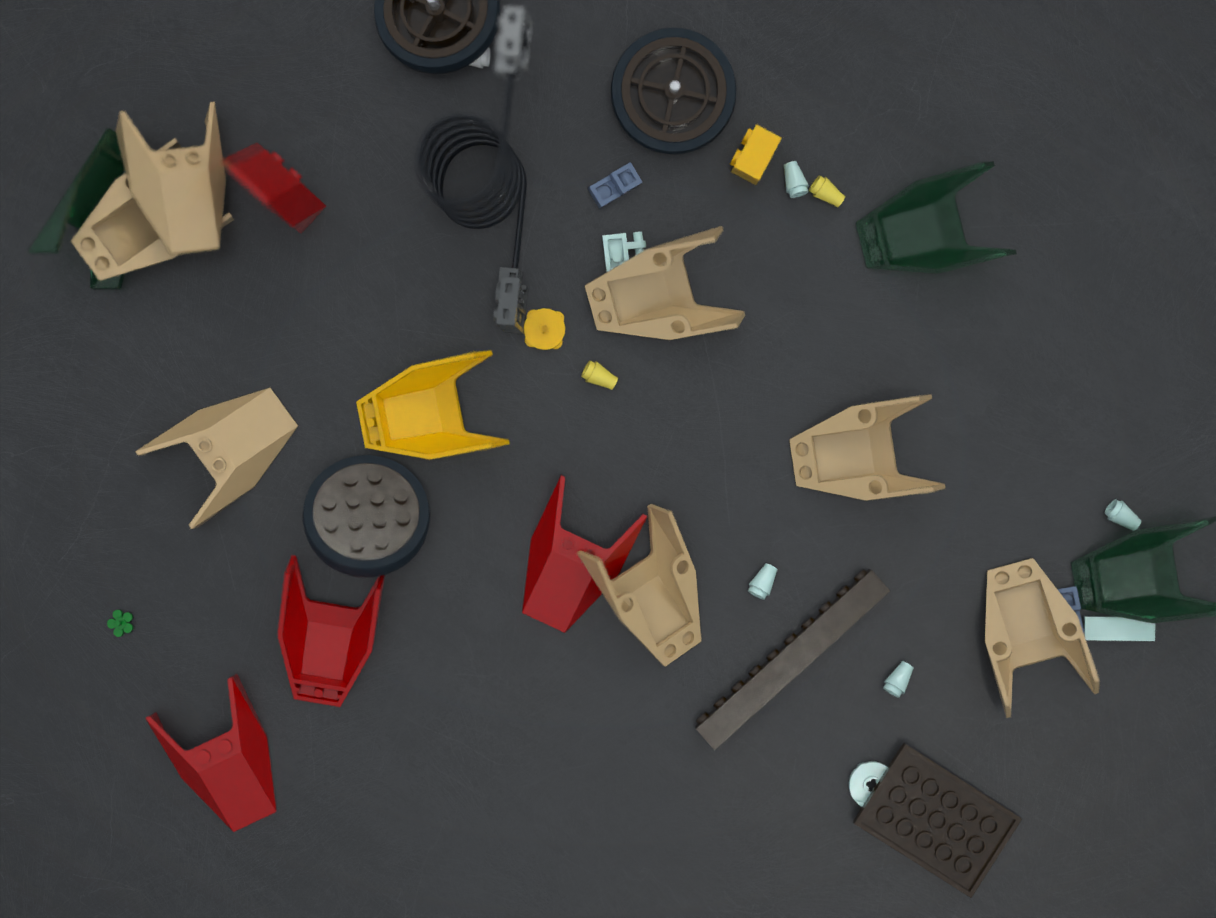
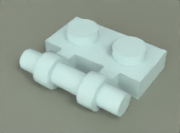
[602,231,646,272]

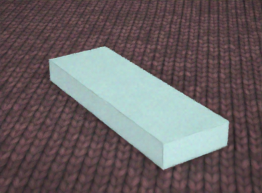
[1083,616,1155,641]

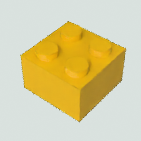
[730,124,782,185]

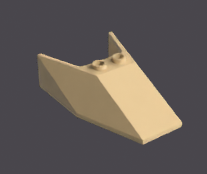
[116,102,226,255]
[71,138,234,281]
[585,226,745,340]
[135,388,298,529]
[789,394,946,500]
[577,504,701,667]
[985,558,1099,718]

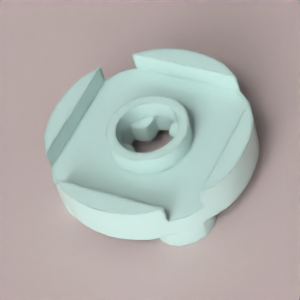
[848,761,888,807]

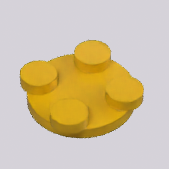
[524,308,565,350]

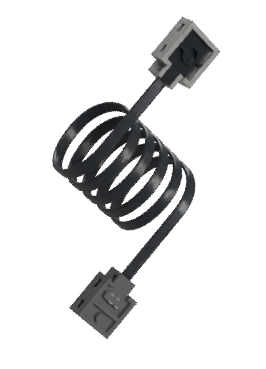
[416,7,532,334]

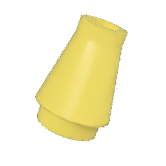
[809,175,845,208]
[581,360,618,390]

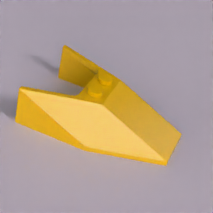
[356,350,510,459]

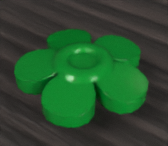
[107,610,134,637]

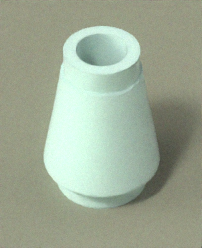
[783,161,809,198]
[1105,499,1141,531]
[748,563,778,600]
[883,661,914,698]

